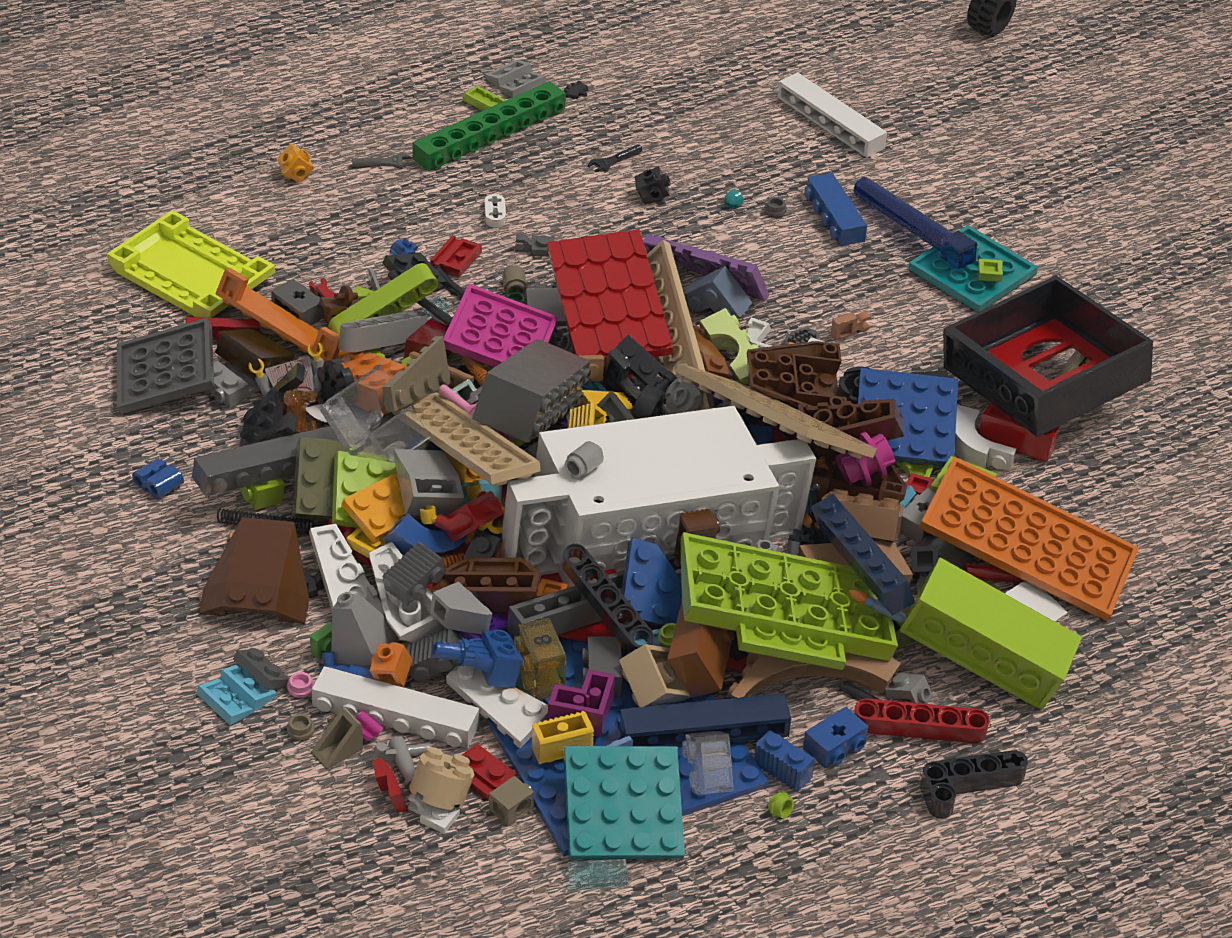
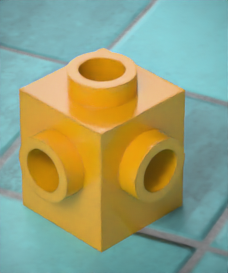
[276,143,314,182]

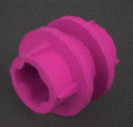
[835,432,896,487]

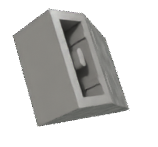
[393,449,464,516]

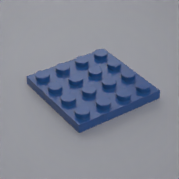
[857,368,958,467]

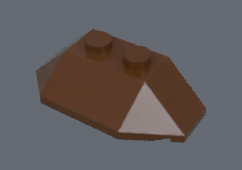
[431,557,541,612]

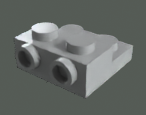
[206,361,260,408]

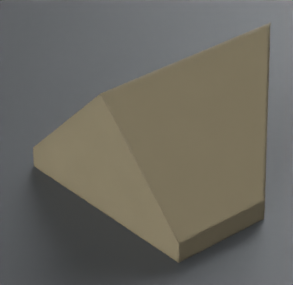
[311,707,363,769]

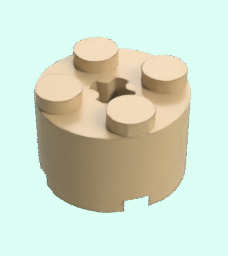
[409,747,474,810]

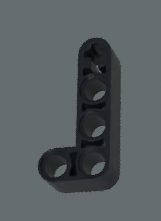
[920,750,1028,819]

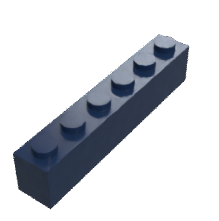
[811,494,915,616]
[619,694,791,748]

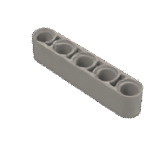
[338,311,428,352]

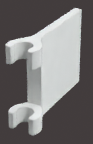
[1005,581,1068,622]

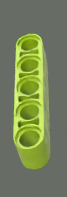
[328,263,438,335]

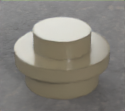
[287,714,315,740]

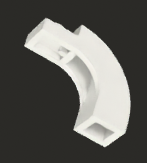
[955,404,1016,472]

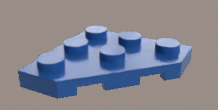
[621,538,682,628]

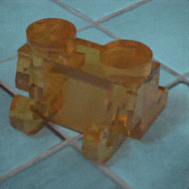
[284,390,318,433]

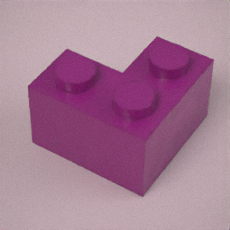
[547,669,615,737]

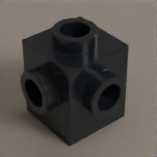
[635,166,671,204]

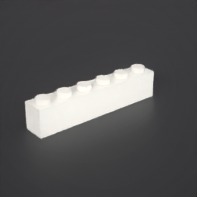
[778,72,887,158]
[312,666,479,748]

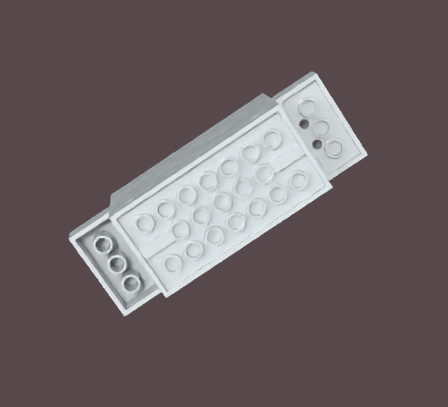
[499,406,816,588]

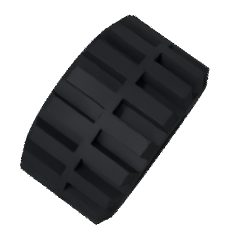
[967,0,1017,37]

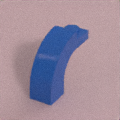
[383,514,468,557]

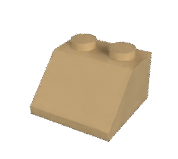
[619,644,691,707]

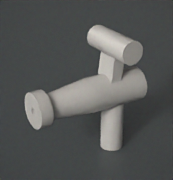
[372,736,431,790]

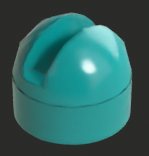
[724,189,744,209]

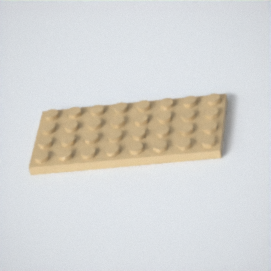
[674,363,877,459]

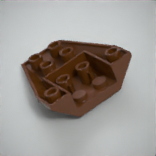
[746,341,847,407]

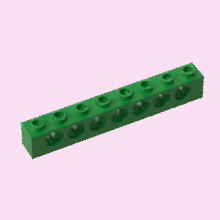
[412,81,566,171]

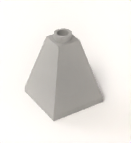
[331,592,399,669]

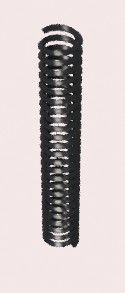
[217,508,315,534]

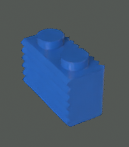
[754,730,816,792]

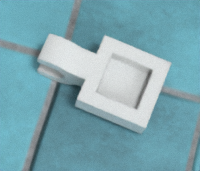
[408,792,460,834]

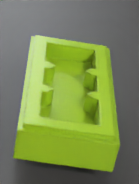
[463,85,506,111]

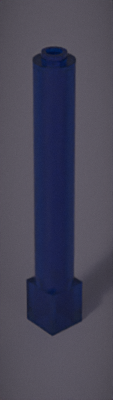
[853,177,977,270]

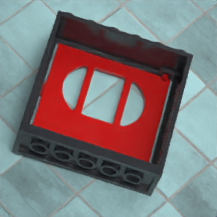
[943,275,1153,437]

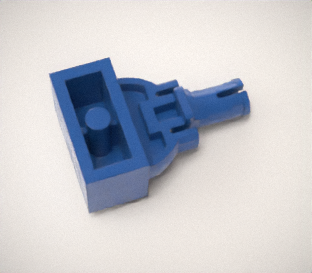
[432,630,523,688]

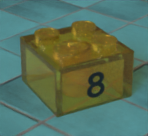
[514,618,566,700]

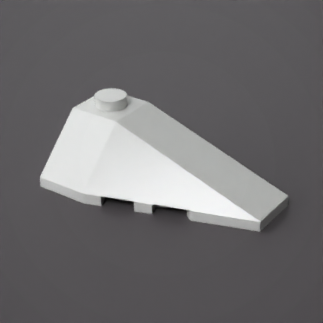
[369,542,446,642]

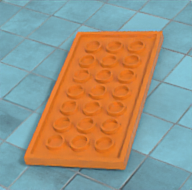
[918,457,1139,621]

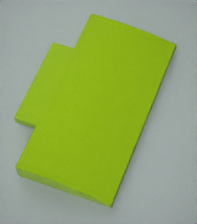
[681,532,898,670]

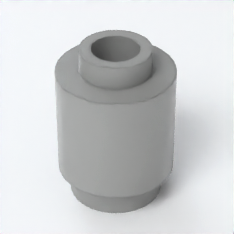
[565,441,604,478]

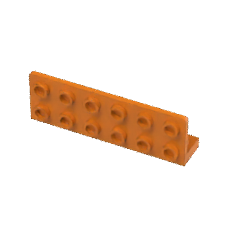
[215,268,349,363]

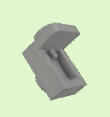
[885,673,933,704]

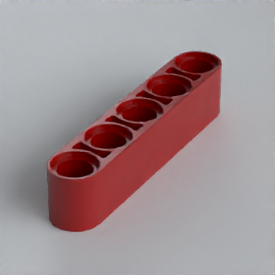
[854,698,990,743]

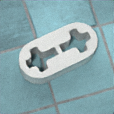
[485,194,506,228]

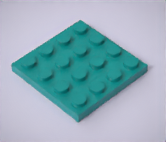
[908,225,1038,312]
[563,746,685,859]

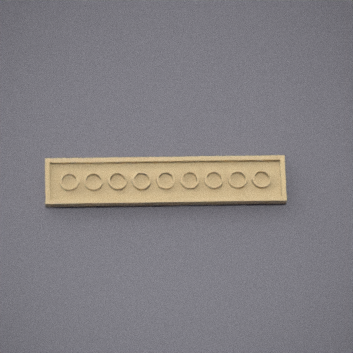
[647,240,716,411]
[392,392,541,486]

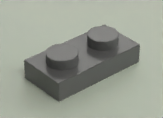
[233,648,289,690]

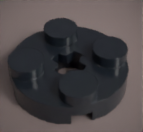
[317,358,356,409]

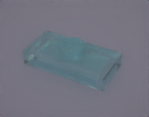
[567,859,628,891]

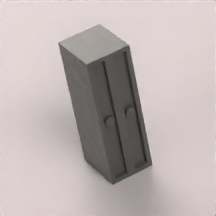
[472,339,591,443]

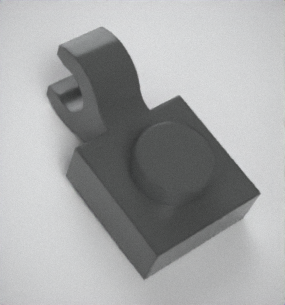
[515,234,555,257]

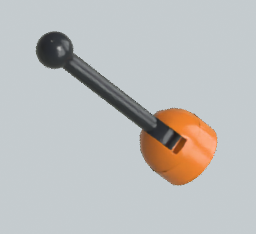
[802,482,821,528]

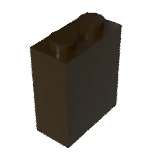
[215,328,295,380]

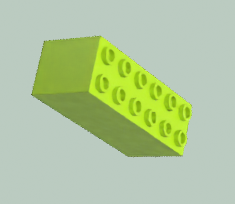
[899,558,1082,709]

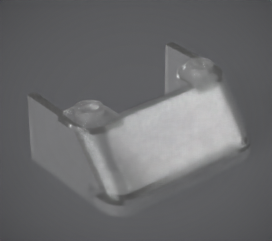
[321,364,431,462]

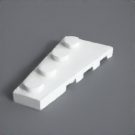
[309,524,385,616]
[446,665,548,748]

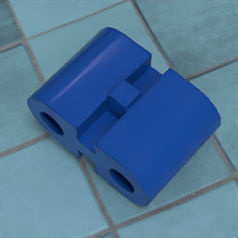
[132,458,184,499]

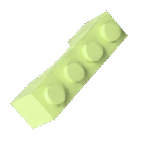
[700,308,757,386]

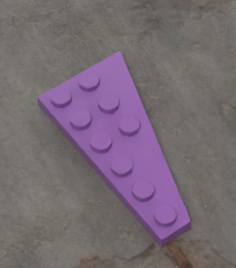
[643,234,769,302]

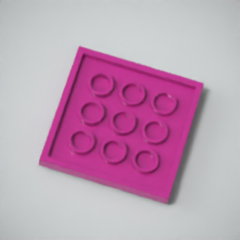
[444,283,558,367]

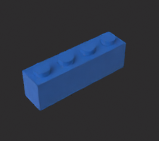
[804,173,867,246]

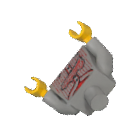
[248,343,324,418]

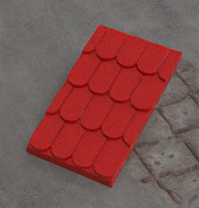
[547,229,673,365]

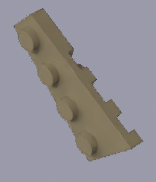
[382,336,451,412]

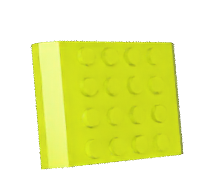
[107,210,275,318]

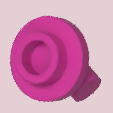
[355,710,383,741]

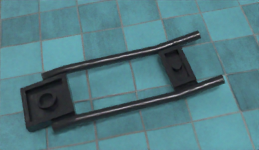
[382,253,491,367]

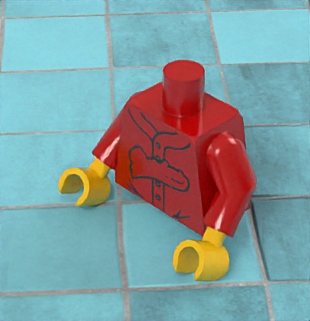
[420,480,504,543]

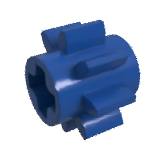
[389,238,418,255]

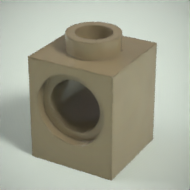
[489,776,534,826]

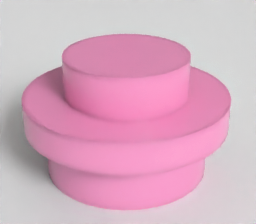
[287,672,315,698]

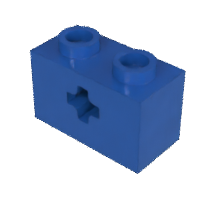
[803,707,868,768]

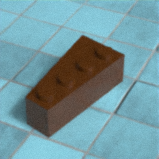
[798,399,905,458]

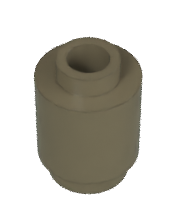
[502,265,527,295]

